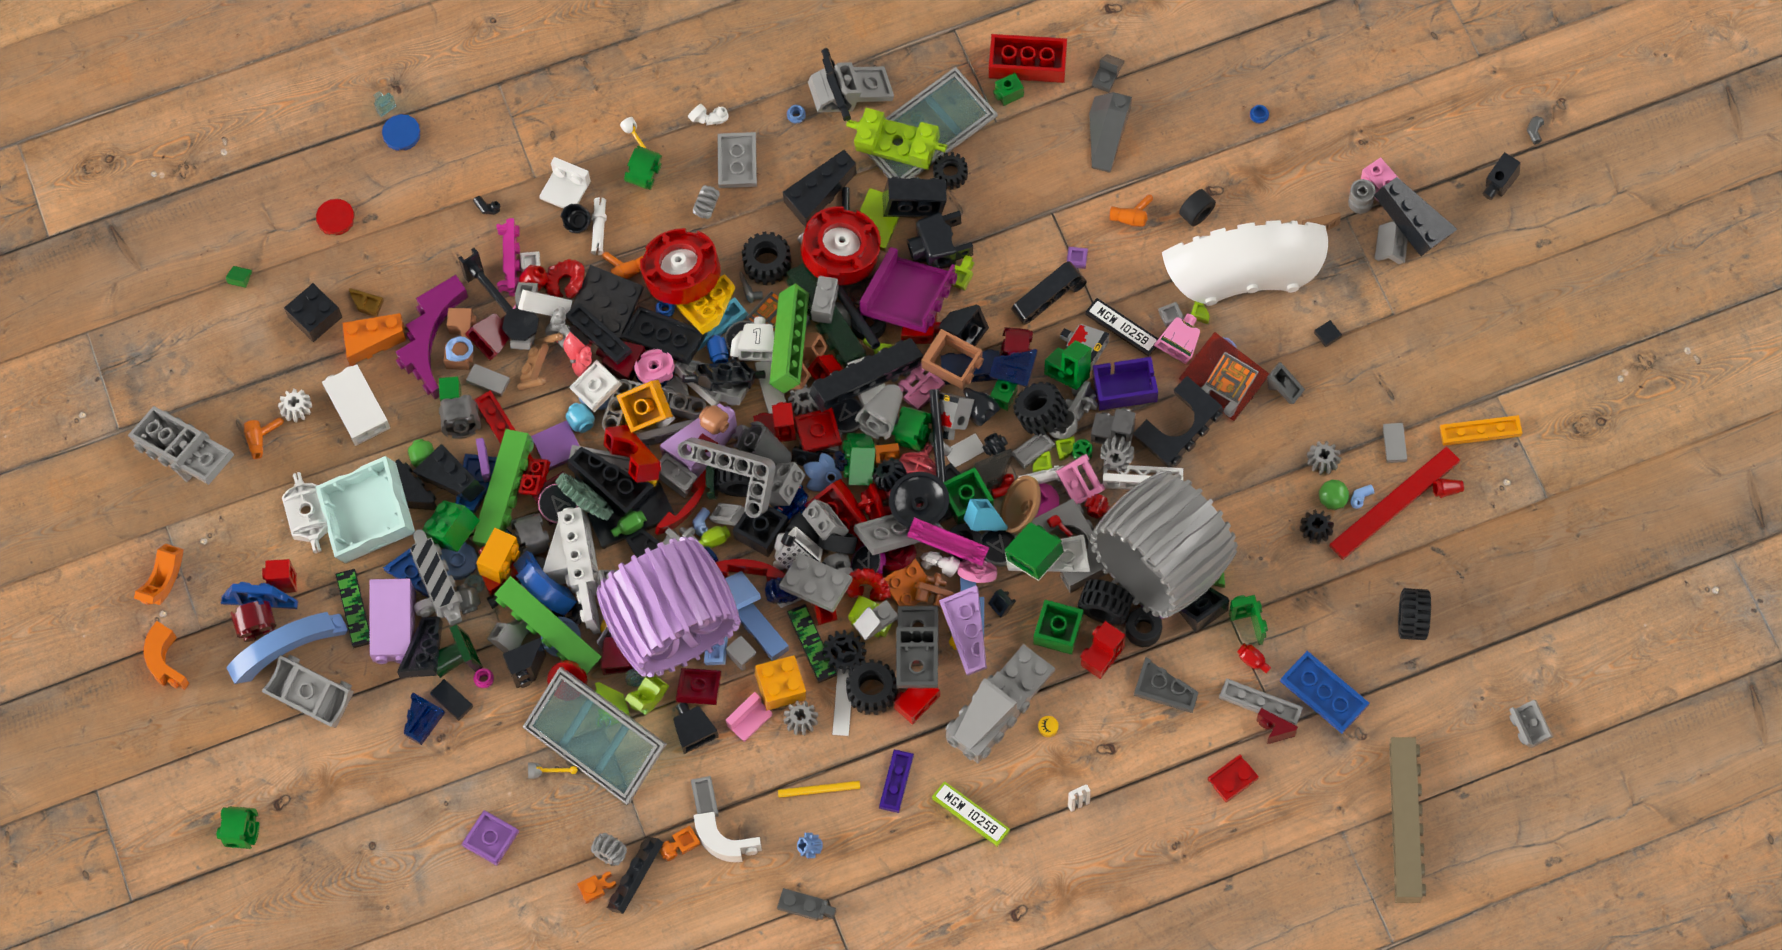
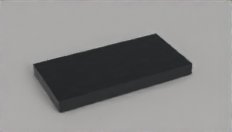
[621,306,707,365]
[587,482,675,549]

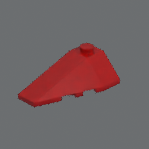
[804,479,868,551]

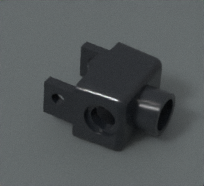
[907,211,973,269]

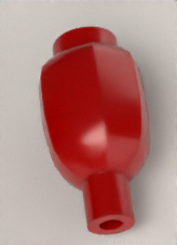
[1237,643,1271,674]

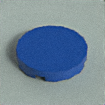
[382,114,420,151]

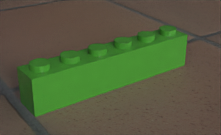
[769,284,809,393]
[472,429,534,547]
[495,576,602,675]

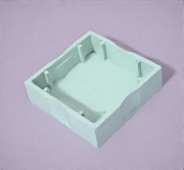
[316,456,415,563]

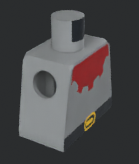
[1060,324,1109,371]
[939,393,974,440]

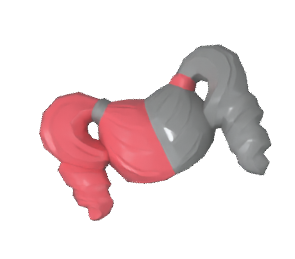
[545,307,593,377]

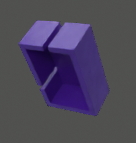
[1092,357,1158,411]

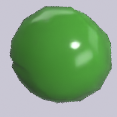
[1319,480,1349,510]

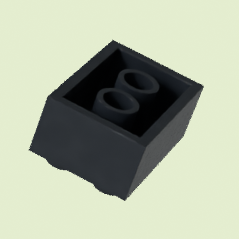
[882,177,947,218]

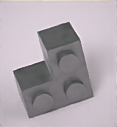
[1091,408,1136,444]

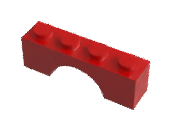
[604,425,661,483]

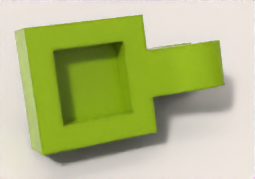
[952,255,975,291]

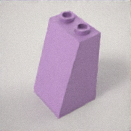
[660,403,737,478]
[370,579,416,664]

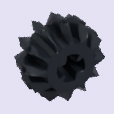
[872,458,907,492]
[1300,509,1334,545]

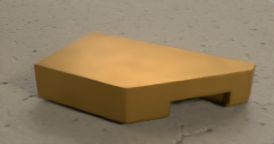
[349,288,384,317]

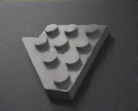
[674,360,755,406]

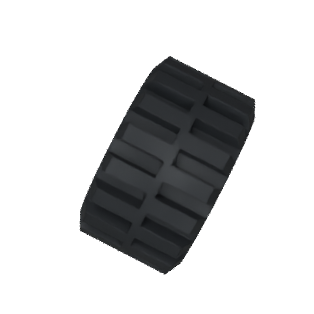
[742,231,792,285]
[1013,382,1068,436]
[715,456,766,497]
[1077,579,1133,625]
[1398,588,1431,640]
[846,659,898,715]

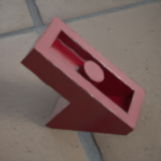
[1256,708,1298,744]

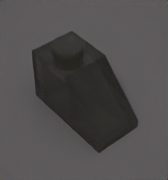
[974,449,1012,490]

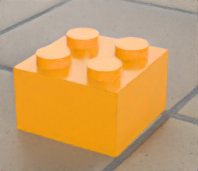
[617,380,673,433]
[476,528,520,584]
[755,655,806,711]

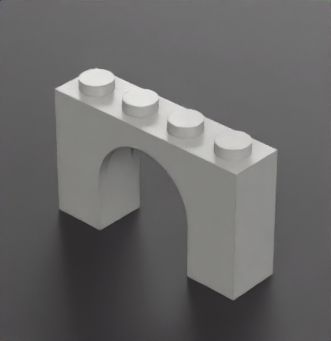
[1032,499,1108,593]

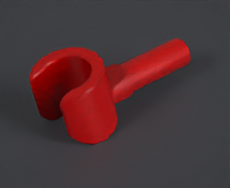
[1047,515,1073,537]

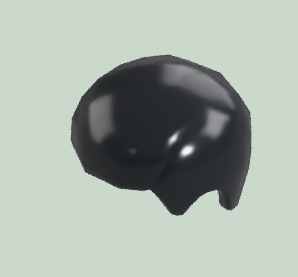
[560,204,591,233]

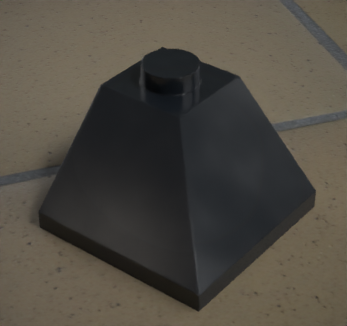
[939,304,989,354]

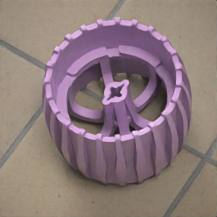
[596,537,741,677]

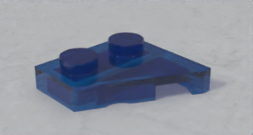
[989,349,1038,387]
[404,693,445,745]

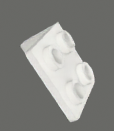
[540,157,591,209]

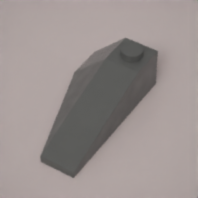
[1089,92,1132,173]

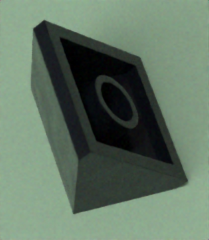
[1179,587,1230,633]

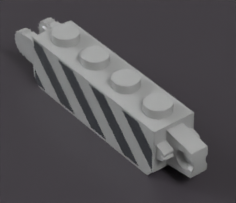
[410,529,463,625]

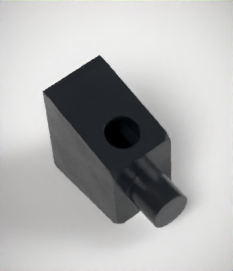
[1482,152,1521,200]
[673,703,719,754]

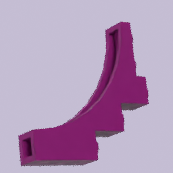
[395,275,468,399]

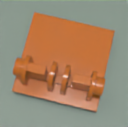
[884,559,931,606]

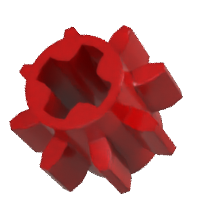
[1084,494,1110,519]

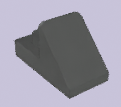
[1092,54,1124,93]
[1267,362,1305,404]

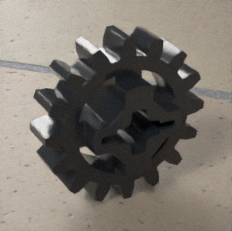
[822,630,867,674]

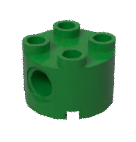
[892,406,932,451]
[216,806,260,849]

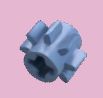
[797,833,823,858]

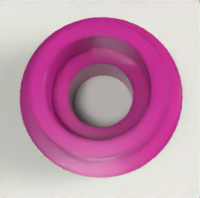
[473,668,494,688]

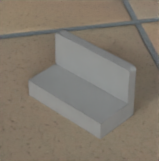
[1375,221,1408,264]

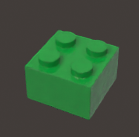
[943,467,994,525]
[422,500,480,552]
[1033,600,1084,655]

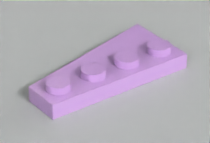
[939,585,987,676]

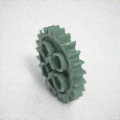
[556,473,613,520]

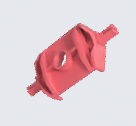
[885,443,936,507]

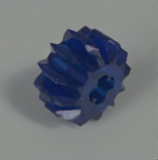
[765,577,798,604]

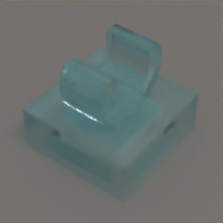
[373,91,396,117]

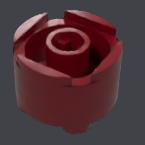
[1000,327,1033,368]
[230,601,276,642]

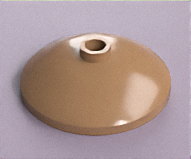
[1000,475,1041,534]

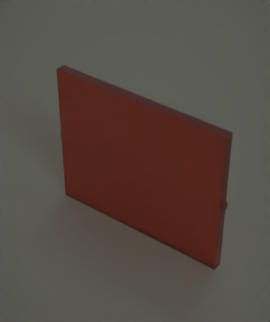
[1179,332,1269,421]

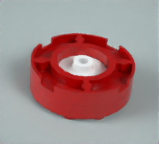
[801,206,881,285]
[640,228,721,305]

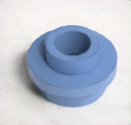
[787,105,806,123]

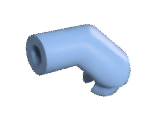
[1350,484,1374,509]
[692,507,710,536]

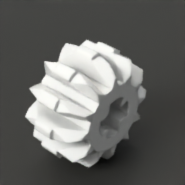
[278,388,312,423]

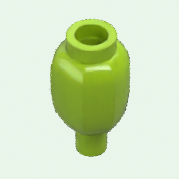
[698,526,730,548]

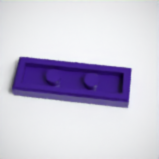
[879,749,914,813]

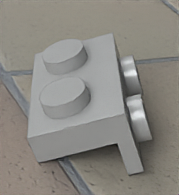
[1509,700,1553,748]

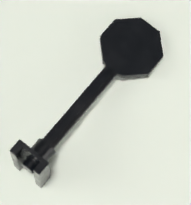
[458,248,539,341]

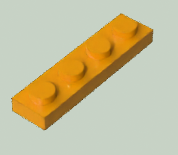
[1439,415,1522,446]

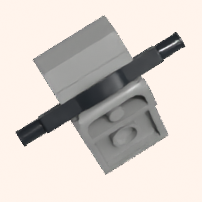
[808,48,894,121]

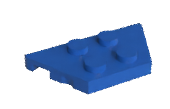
[221,582,298,609]

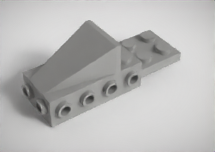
[128,406,234,485]
[946,644,1055,763]

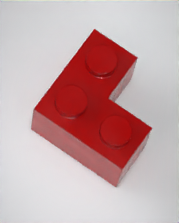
[753,402,796,442]
[1080,621,1125,679]

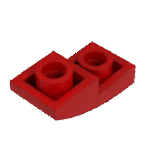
[518,458,551,495]

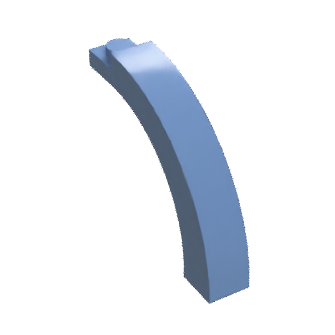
[226,612,348,684]

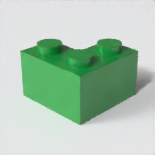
[1044,340,1092,390]
[843,433,875,485]

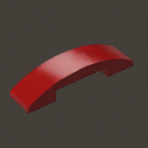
[654,469,708,535]
[716,559,786,585]

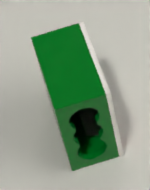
[1005,522,1064,581]

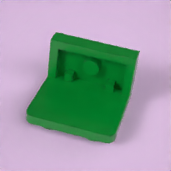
[1229,595,1268,645]

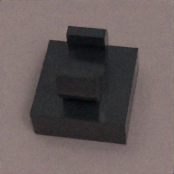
[988,589,1016,618]

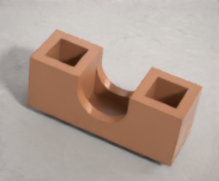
[444,308,477,370]
[792,333,828,389]

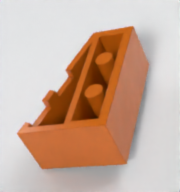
[342,313,406,366]

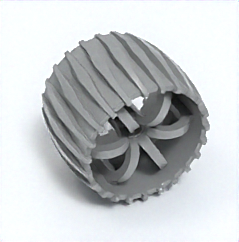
[1090,471,1238,618]

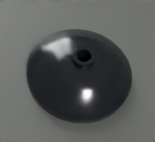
[889,472,949,528]

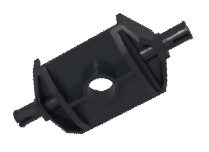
[682,361,766,391]

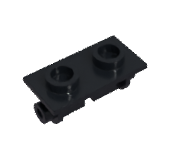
[791,445,834,466]

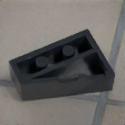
[413,444,485,502]

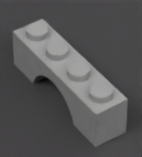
[487,583,544,653]

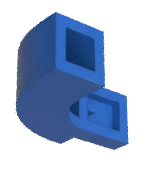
[513,551,577,616]

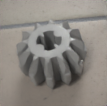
[693,185,720,219]
[788,384,819,416]
[1100,435,1134,470]
[1307,441,1341,475]
[784,700,818,736]
[591,833,627,866]

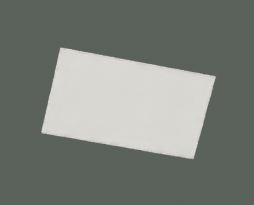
[947,433,984,467]

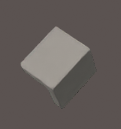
[726,636,756,671]

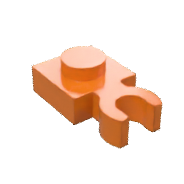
[577,871,616,904]

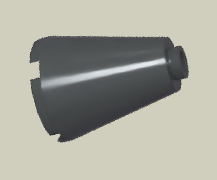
[736,421,792,466]

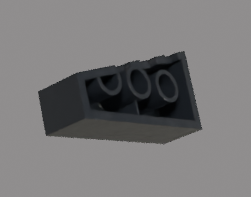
[568,447,654,516]

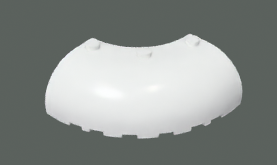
[1162,220,1328,306]

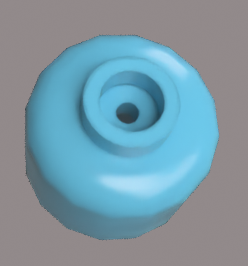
[566,403,595,433]

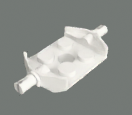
[282,472,328,553]

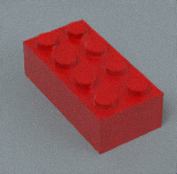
[989,34,1067,83]

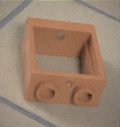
[921,329,984,390]

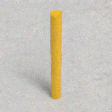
[778,781,860,798]

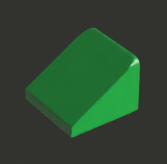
[225,266,252,288]

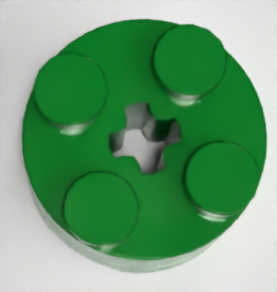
[624,145,662,190]

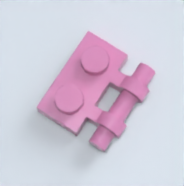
[898,365,945,410]

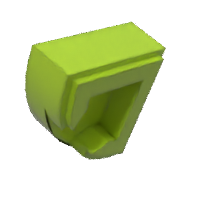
[1191,301,1210,324]
[1055,437,1075,461]
[1033,451,1052,473]

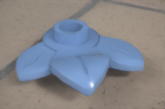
[804,453,842,491]

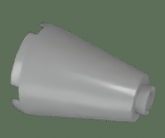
[855,384,903,439]

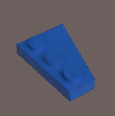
[383,548,429,598]

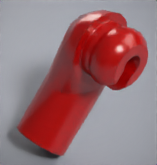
[991,473,1015,499]

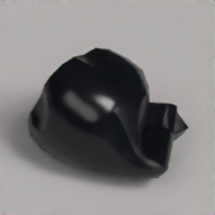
[963,387,1000,426]

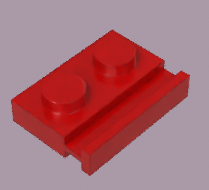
[1208,754,1259,803]

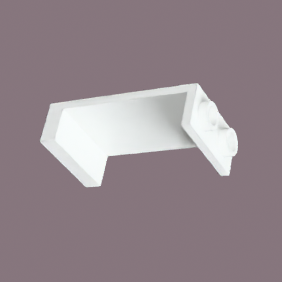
[322,364,390,446]

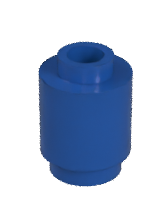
[706,335,729,364]

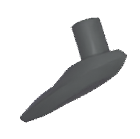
[739,271,763,303]

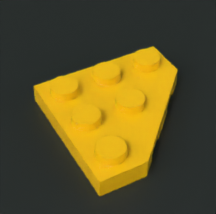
[676,274,735,335]

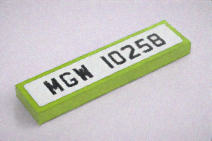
[932,781,1010,847]

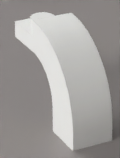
[694,812,762,862]

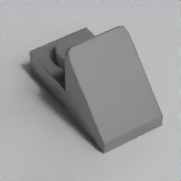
[854,600,898,641]

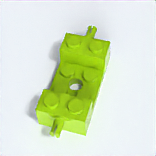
[846,108,947,170]

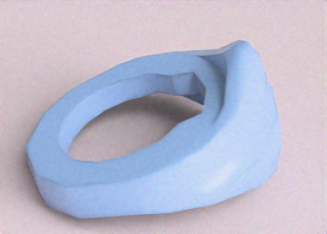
[445,336,473,362]

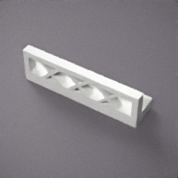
[1103,464,1183,490]

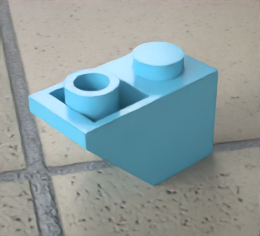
[964,499,1008,532]

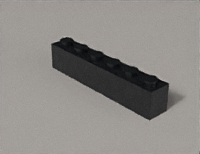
[809,338,924,412]

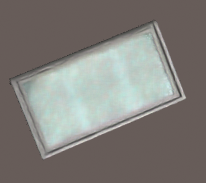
[867,67,998,179]
[523,667,667,805]

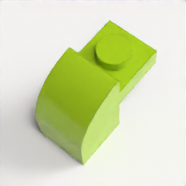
[625,675,669,715]

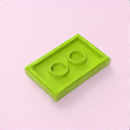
[860,188,900,251]

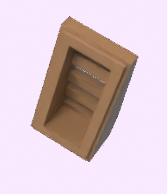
[1302,212,1341,231]

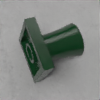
[437,624,483,678]

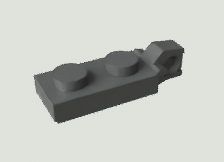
[777,888,836,921]

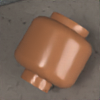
[699,405,729,435]

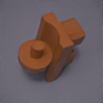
[913,572,954,608]

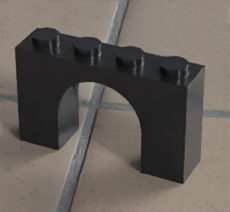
[1133,376,1224,467]

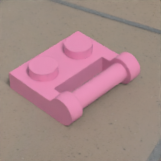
[1055,454,1106,504]

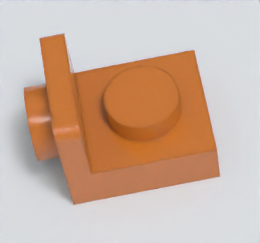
[874,443,900,468]

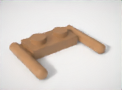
[517,333,563,391]

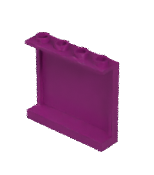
[860,247,958,333]

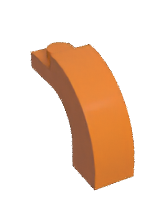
[134,543,184,605]
[144,621,190,690]

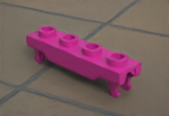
[496,218,520,297]
[907,517,989,566]

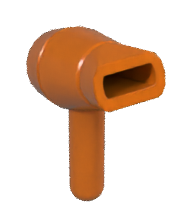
[1110,194,1153,227]
[602,252,643,280]
[244,417,284,459]

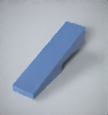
[738,603,789,661]

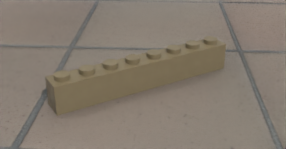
[1389,737,1426,903]

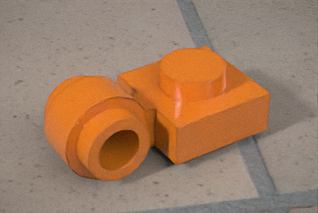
[659,825,700,861]

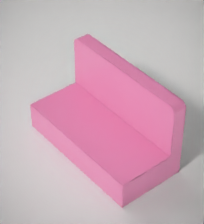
[726,692,772,742]

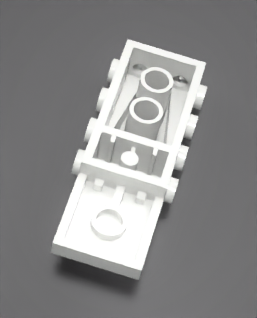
[543,507,601,634]

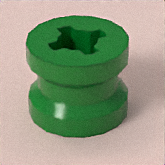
[1072,439,1093,461]

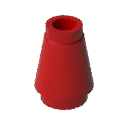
[1433,478,1464,498]

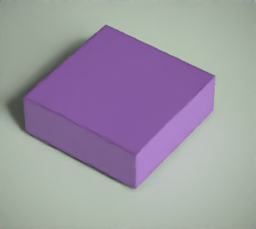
[1067,247,1088,269]

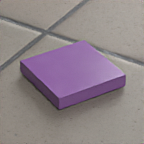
[531,420,579,471]
[462,810,519,866]

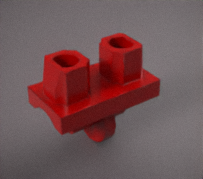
[857,484,892,520]

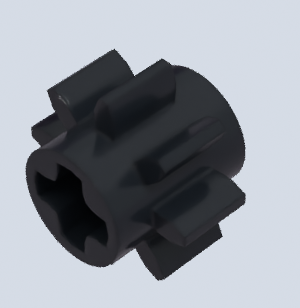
[982,433,1008,458]

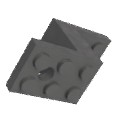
[896,606,939,688]

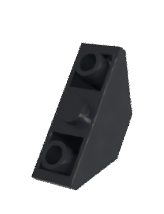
[395,459,437,510]

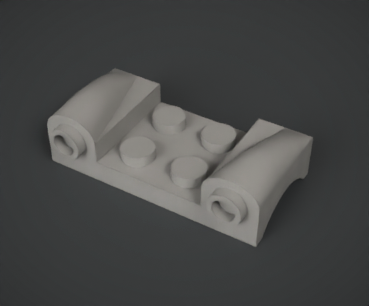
[262,654,354,728]

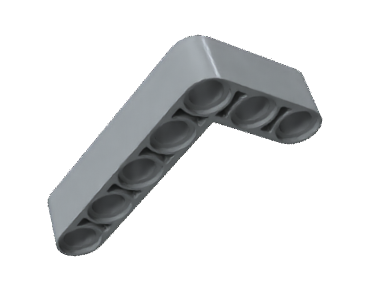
[602,379,707,431]
[678,437,776,518]

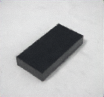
[430,679,473,721]

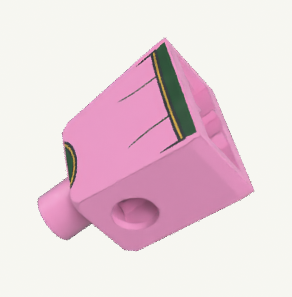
[1154,314,1200,364]

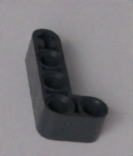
[1011,261,1087,325]

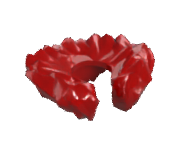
[544,259,585,299]
[846,568,891,602]

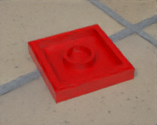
[794,408,842,452]

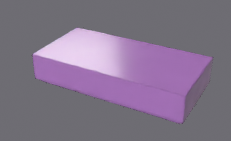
[476,438,491,482]

